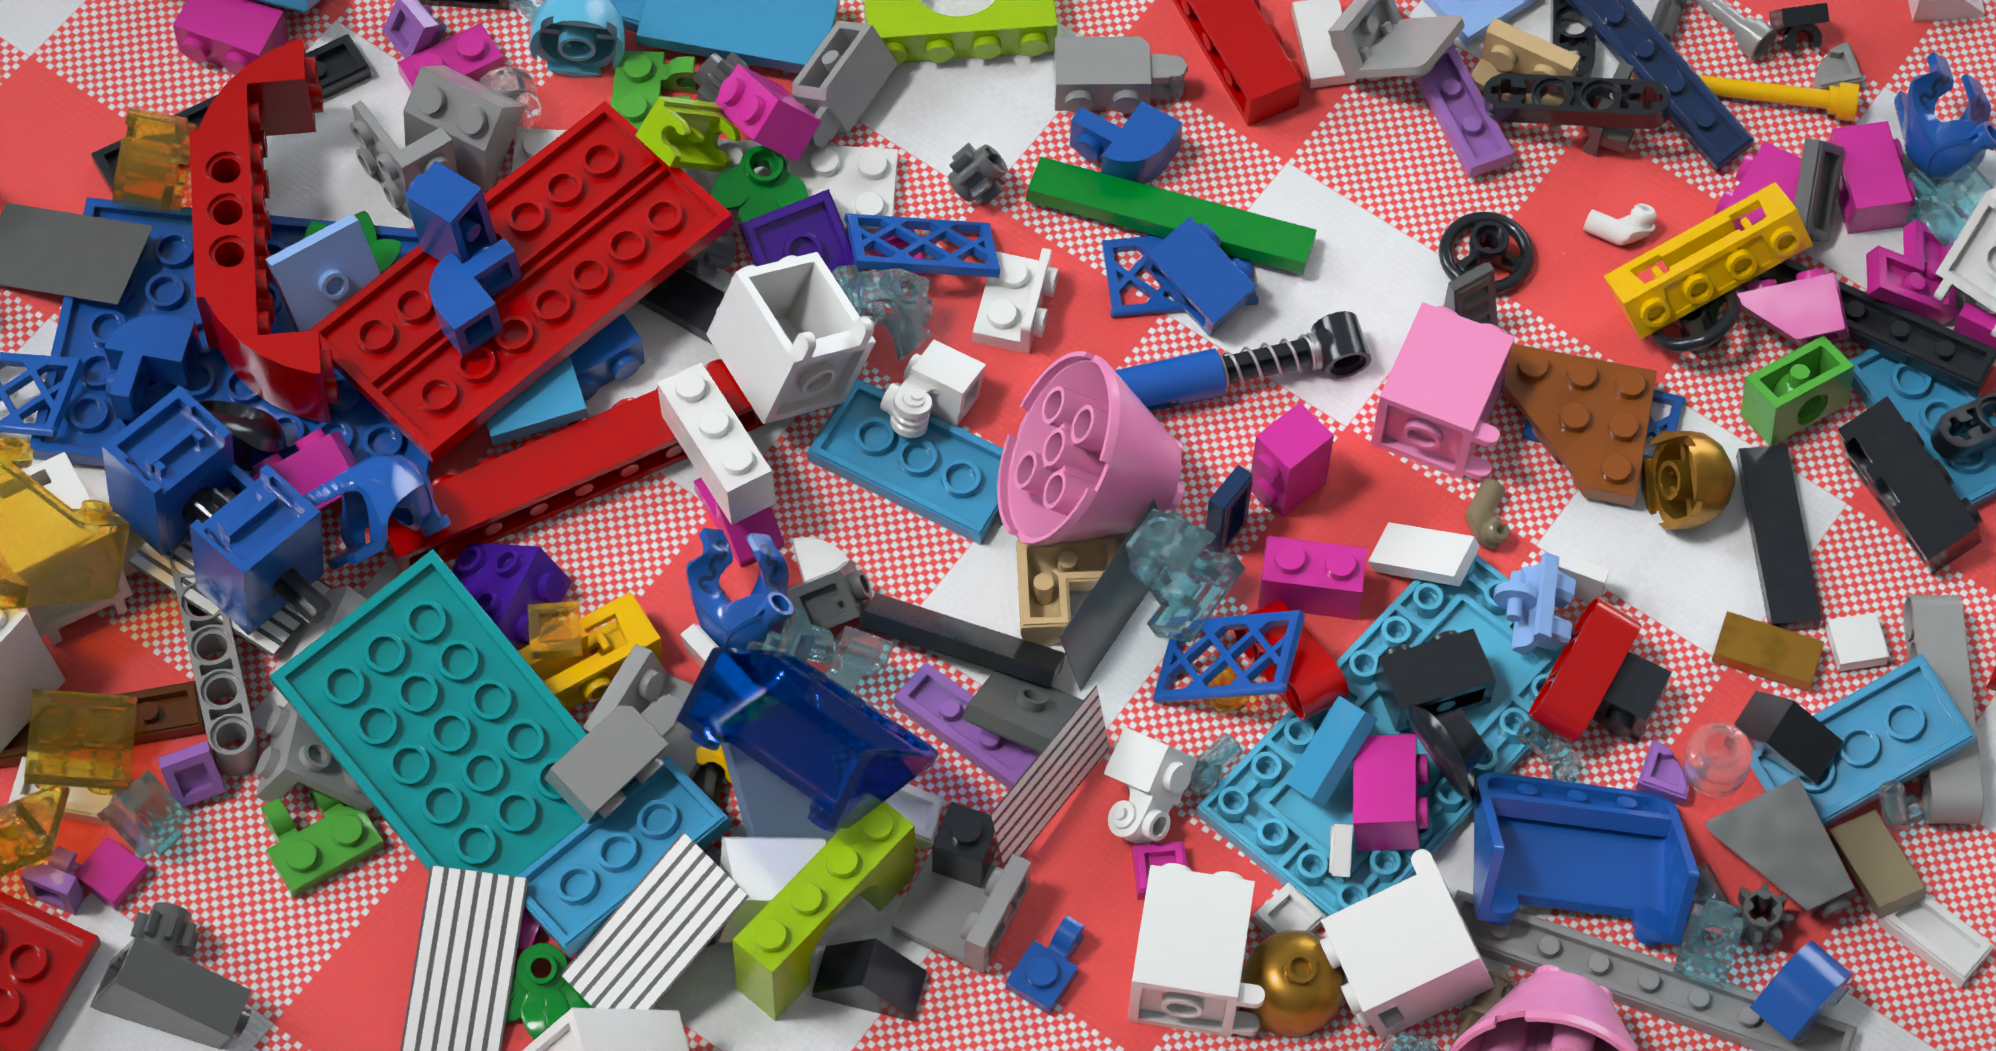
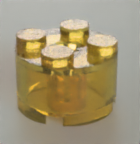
[112,107,197,213]

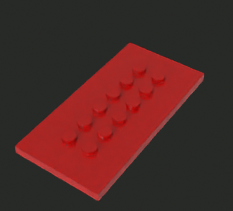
[308,101,734,463]

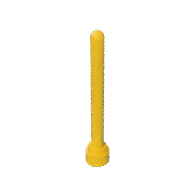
[1631,75,1859,122]

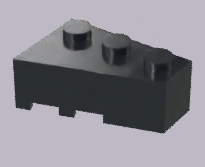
[1837,396,1983,575]

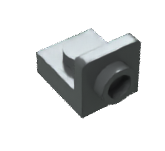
[786,560,872,637]

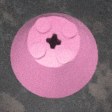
[997,351,1184,546]
[1449,965,1638,1051]

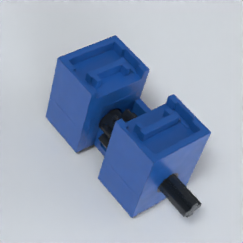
[102,386,332,635]

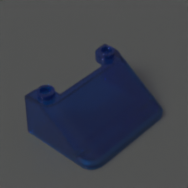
[676,647,939,832]

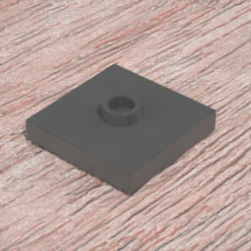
[963,671,1083,753]

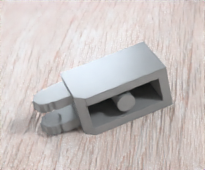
[792,20,898,149]
[1053,36,1188,113]
[544,693,684,823]

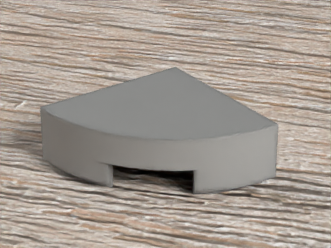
[1814,42,1863,90]

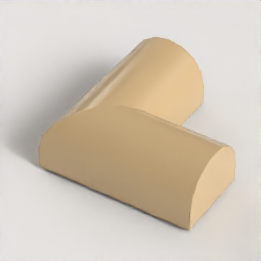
[1016,537,1117,645]

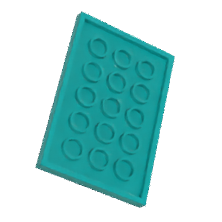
[269,549,629,877]

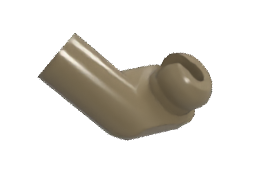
[1465,478,1509,548]

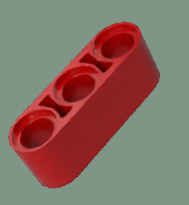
[1528,596,1641,744]
[1234,599,1349,721]

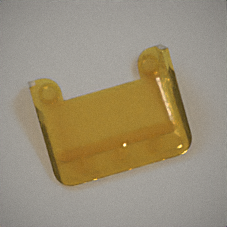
[0,437,131,610]

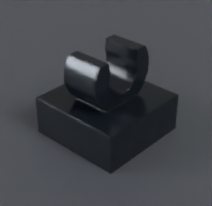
[1769,3,1829,52]

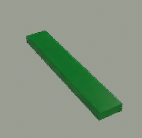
[1026,157,1317,275]

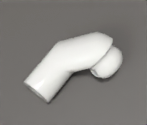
[1583,203,1657,246]

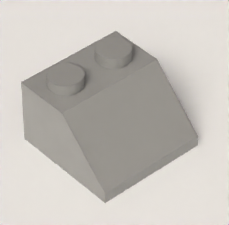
[403,65,526,193]

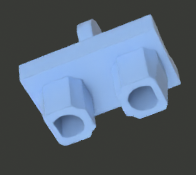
[1494,552,1576,655]

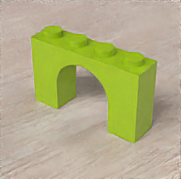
[863,0,1057,65]
[732,794,915,1021]

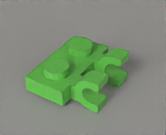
[611,51,698,130]
[261,787,384,898]

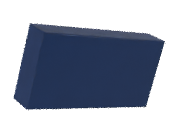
[1203,465,1253,556]

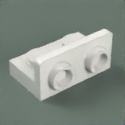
[972,248,1059,354]

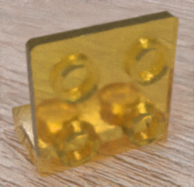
[24,689,137,795]
[0,781,70,879]

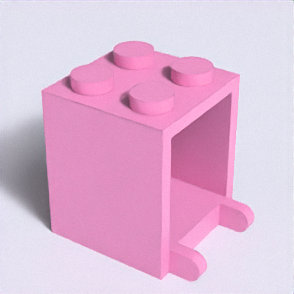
[1371,302,1515,481]

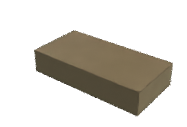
[1829,810,1926,919]

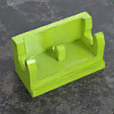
[635,96,741,172]

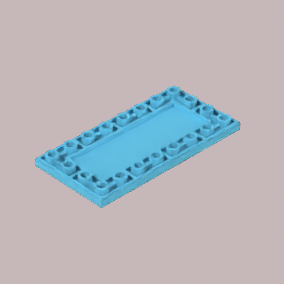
[1195,554,1574,917]

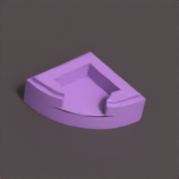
[1635,739,1689,807]

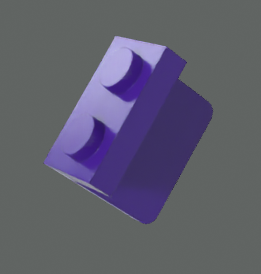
[452,543,572,651]

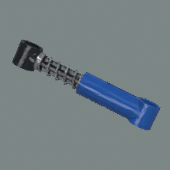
[1114,311,1372,412]

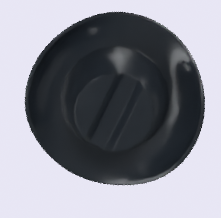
[197,400,286,465]
[1407,703,1489,802]

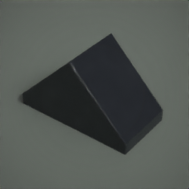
[1728,691,1844,786]
[812,938,927,1022]

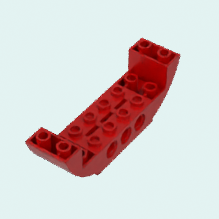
[189,38,340,423]

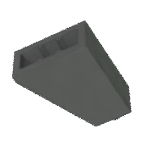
[1705,777,1858,919]
[90,936,252,1049]

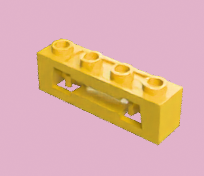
[1604,182,1813,340]
[518,592,663,712]

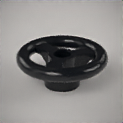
[1438,212,1535,295]
[1649,289,1741,353]

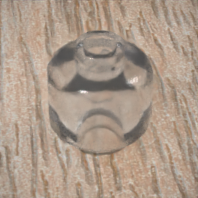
[479,66,542,137]
[1683,722,1753,797]

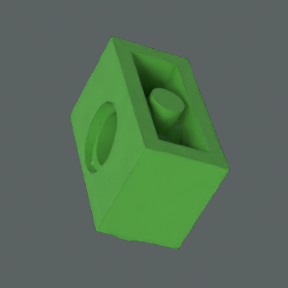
[1741,335,1855,446]

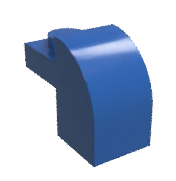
[1070,101,1183,184]
[430,238,523,357]
[104,314,202,421]
[1749,941,1854,1042]

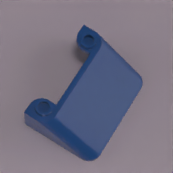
[1473,772,1699,946]

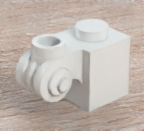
[880,340,986,438]
[1104,727,1198,845]

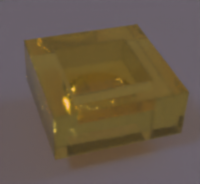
[528,601,583,660]

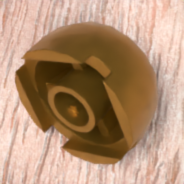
[1642,431,1736,529]
[1240,929,1345,1038]

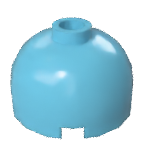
[529,0,625,78]

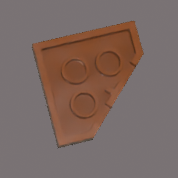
[1502,344,1657,507]

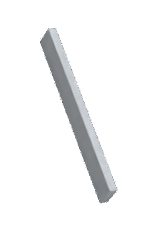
[1454,889,1857,1051]

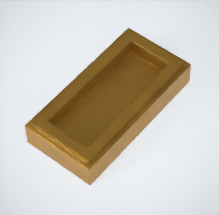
[1711,611,1824,692]

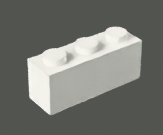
[657,362,776,525]

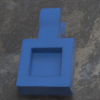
[1006,915,1085,1015]

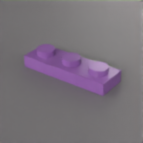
[1414,44,1514,178]
[894,662,1040,790]

